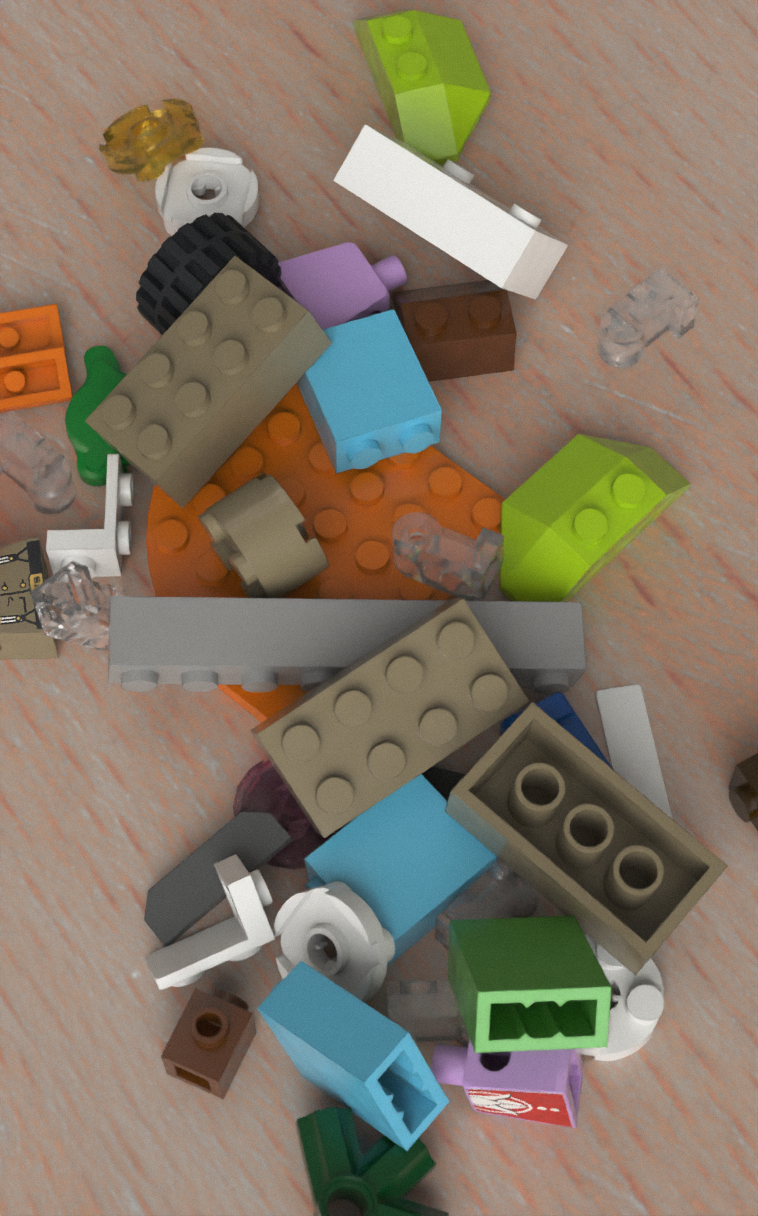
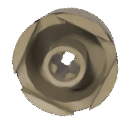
[197,472,329,598]

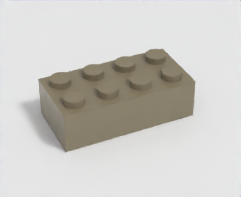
[85,256,332,508]
[250,598,529,838]
[445,702,728,976]

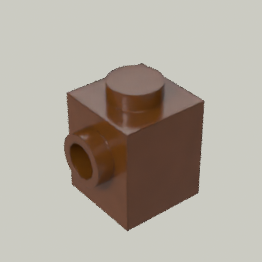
[161,988,257,1100]

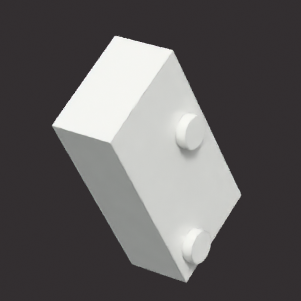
[333,124,568,300]

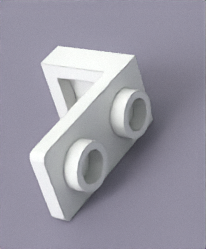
[46,454,134,582]
[145,854,275,990]

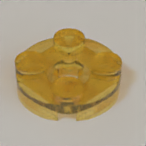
[99,99,204,182]

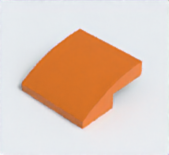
[0,304,73,413]

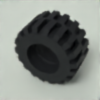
[136,213,282,335]

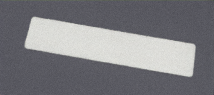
[596,684,673,819]

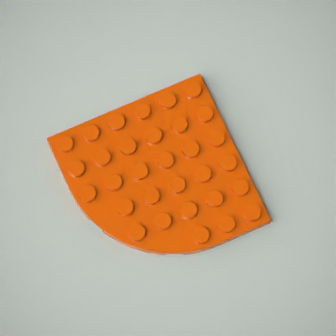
[146,383,506,723]

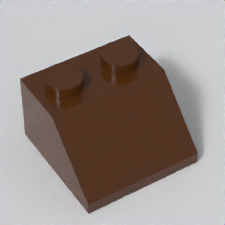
[392,280,517,382]

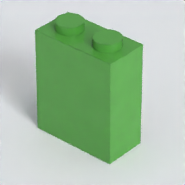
[447,916,611,1053]

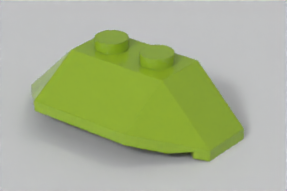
[354,10,491,165]
[499,434,691,602]

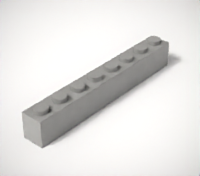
[108,596,586,694]

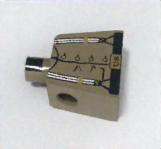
[0,537,59,660]

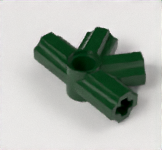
[295,1106,449,1216]

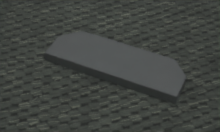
[144,812,293,947]

